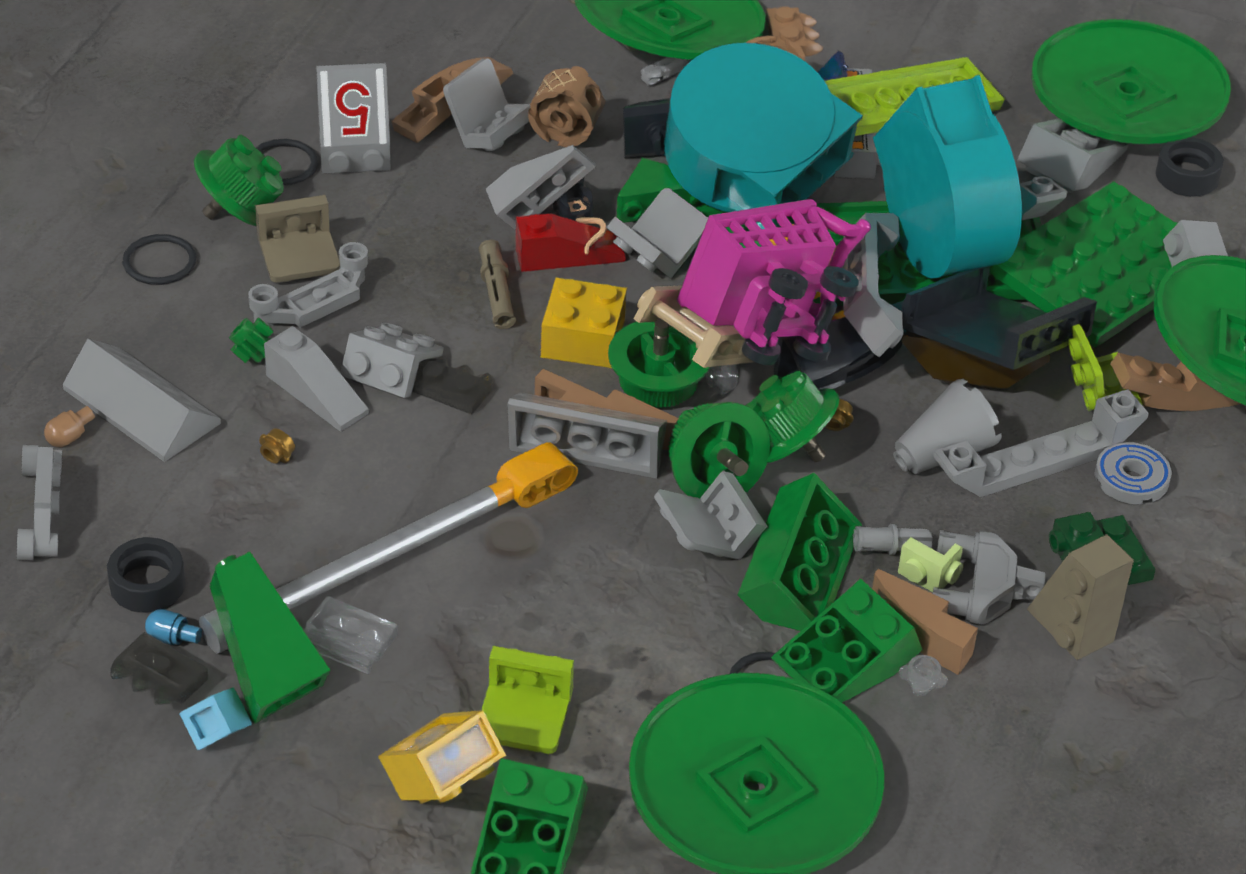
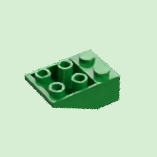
[771,579,923,703]
[470,758,588,874]

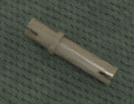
[478,239,516,329]

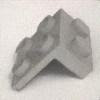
[443,59,530,151]
[606,188,708,278]
[340,323,444,398]
[654,471,767,560]

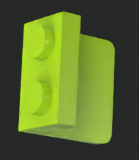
[1068,324,1142,411]
[481,646,574,754]

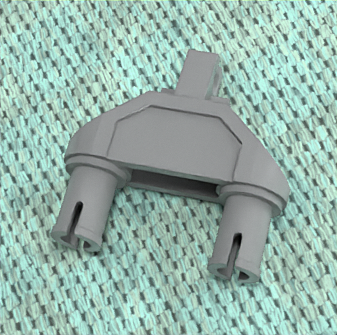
[932,530,1045,625]

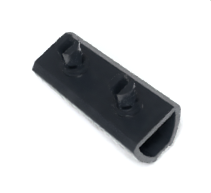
[623,98,671,158]
[773,301,903,390]

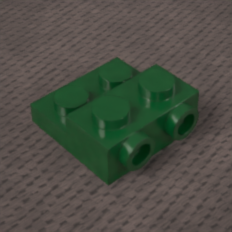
[1049,512,1156,585]

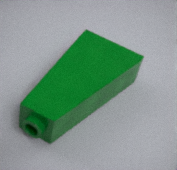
[209,551,330,724]

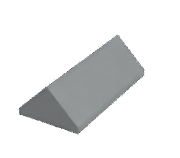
[63,339,221,462]
[507,392,668,479]

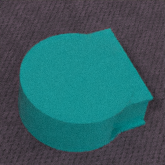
[665,43,863,230]
[873,75,1022,278]

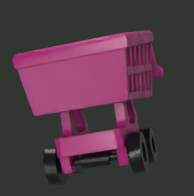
[677,199,871,365]

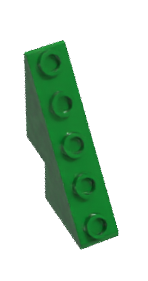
[617,158,711,223]

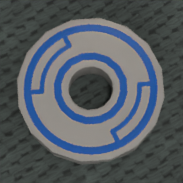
[1094,442,1172,504]

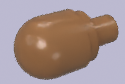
[44,406,95,447]

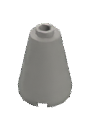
[893,379,1002,474]

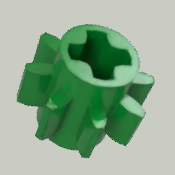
[229,317,274,363]

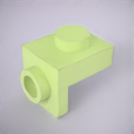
[898,537,963,592]

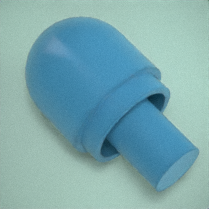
[145,609,202,645]

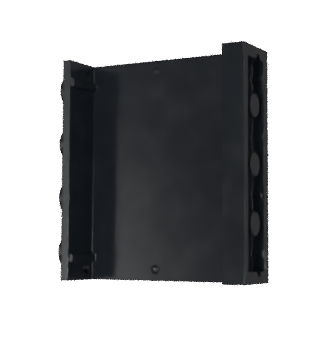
[902,266,1097,370]

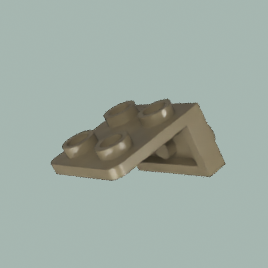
[255,195,340,283]

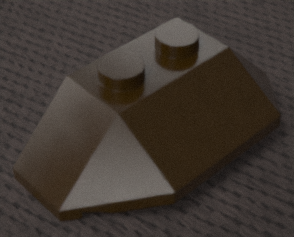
[902,329,1051,389]

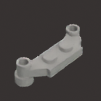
[248,242,368,328]
[17,445,62,560]

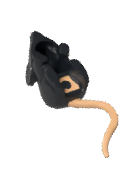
[553,177,607,254]

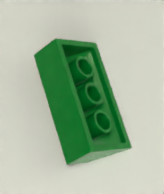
[737,473,862,631]

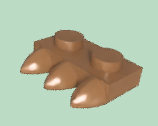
[766,7,823,56]

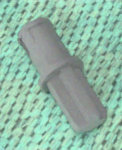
[853,524,933,555]

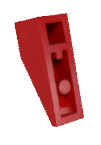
[515,214,626,272]

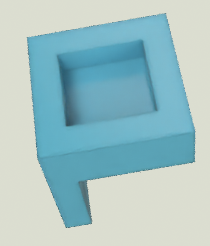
[179,687,252,751]

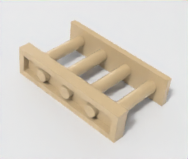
[633,285,754,368]

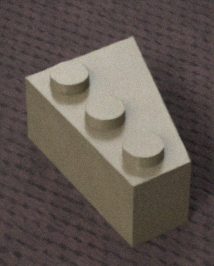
[1027,535,1133,660]

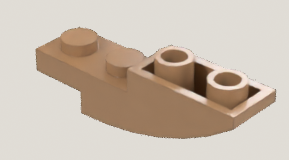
[391,57,513,143]
[1110,353,1240,411]
[535,369,679,450]

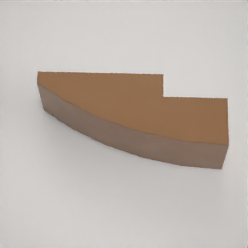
[872,569,978,675]

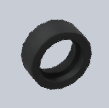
[1155,137,1224,196]
[107,537,186,613]

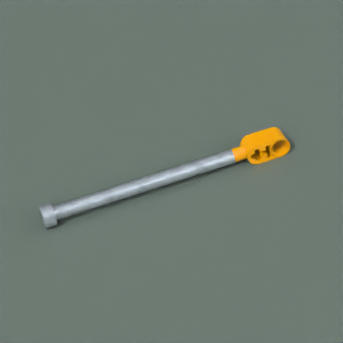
[199,442,578,654]

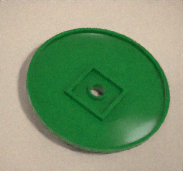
[574,0,765,60]
[1031,19,1231,144]
[1154,255,1246,406]
[629,673,885,874]

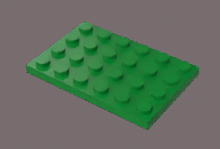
[989,181,1178,348]

